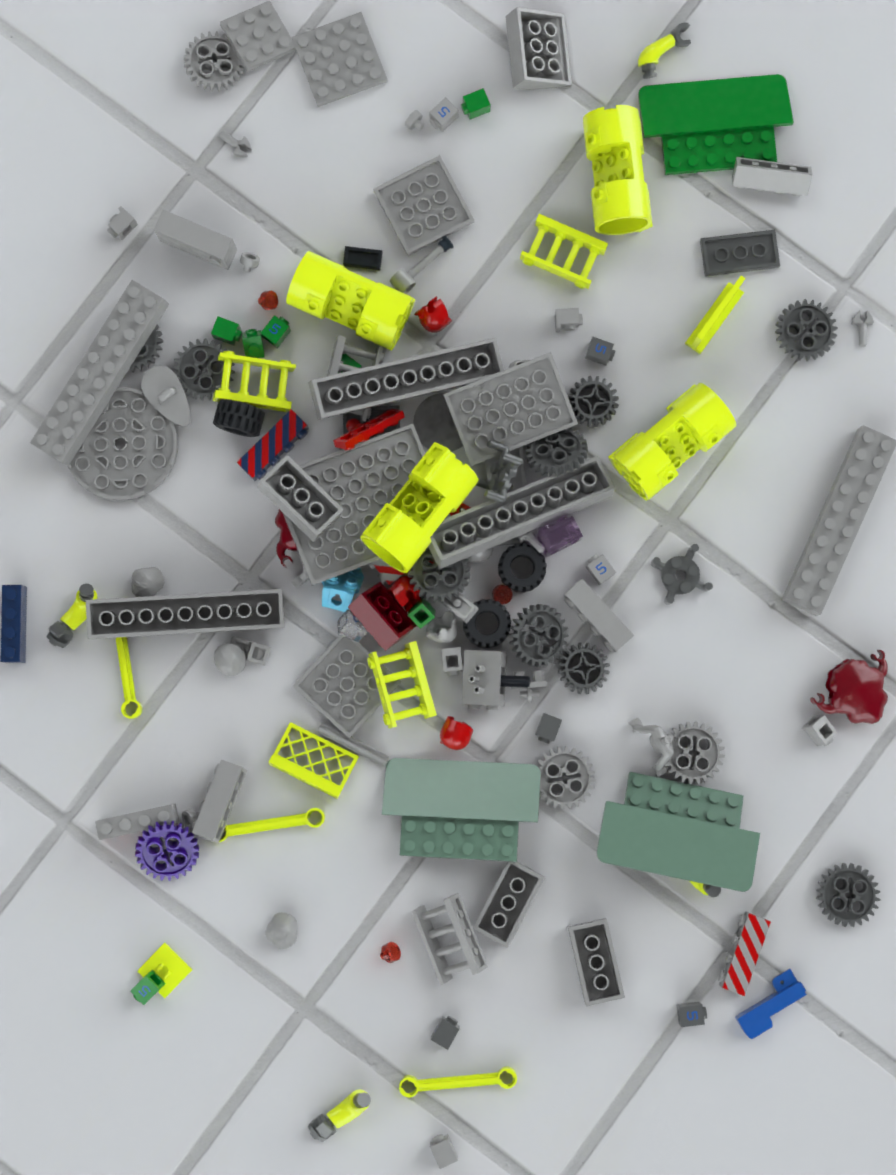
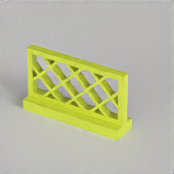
[685,276,746,354]
[269,722,359,799]

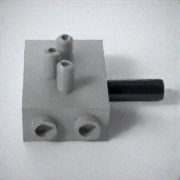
[462,650,531,710]

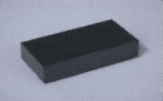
[343,246,383,270]

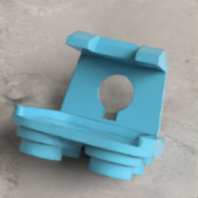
[322,568,364,613]

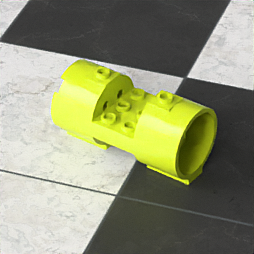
[583,105,653,235]
[286,251,416,351]
[608,383,736,501]
[360,442,479,573]

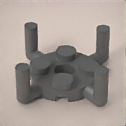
[475,440,523,503]
[651,544,713,605]

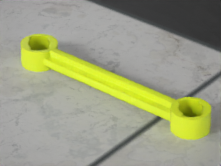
[115,637,142,719]
[219,808,325,842]
[399,1066,517,1098]

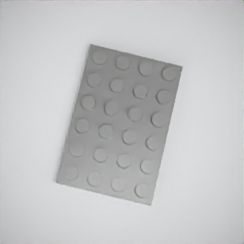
[443,352,578,466]

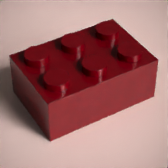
[348,582,417,651]

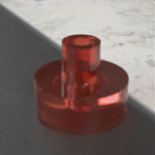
[258,290,278,310]
[492,584,513,605]
[380,942,401,963]

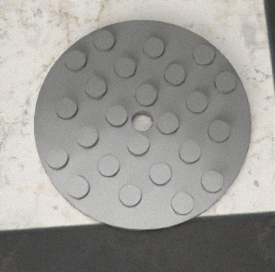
[67,387,178,501]

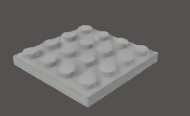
[292,12,388,107]
[373,155,474,256]
[293,630,401,738]

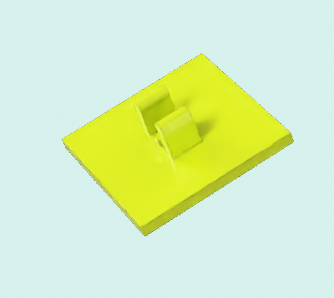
[137,943,193,998]

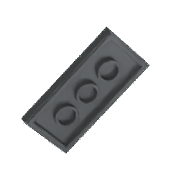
[700,229,780,276]

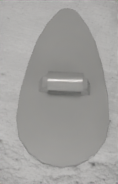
[141,366,191,427]

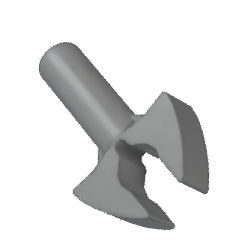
[219,131,252,157]
[851,310,874,347]
[518,529,545,553]

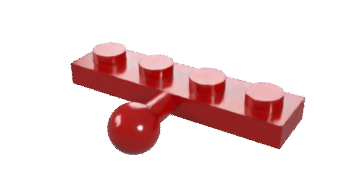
[333,409,405,450]

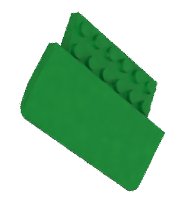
[638,74,794,175]

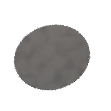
[413,393,463,452]

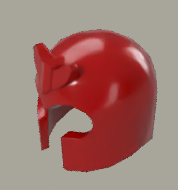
[414,296,452,333]
[388,576,425,612]
[440,716,473,750]

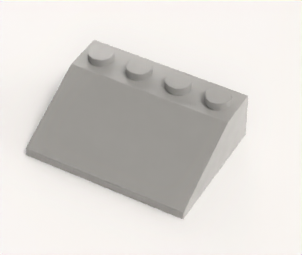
[505,7,572,90]

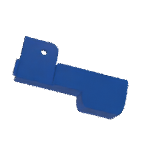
[735,969,807,1039]

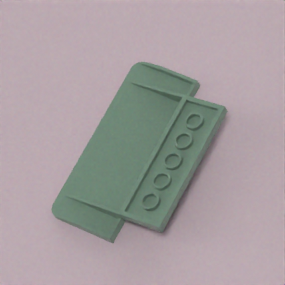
[382,758,541,862]
[597,772,760,892]

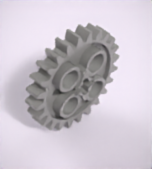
[184,31,244,92]
[664,722,725,784]
[538,747,596,810]

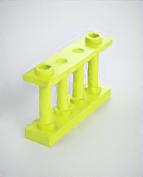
[520,214,608,289]
[213,351,296,413]
[367,641,437,729]

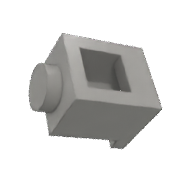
[107,206,138,240]
[555,308,583,332]
[441,647,463,676]
[802,715,838,746]

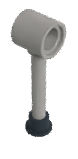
[390,236,454,294]

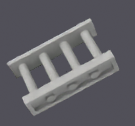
[327,335,384,423]
[412,893,488,985]

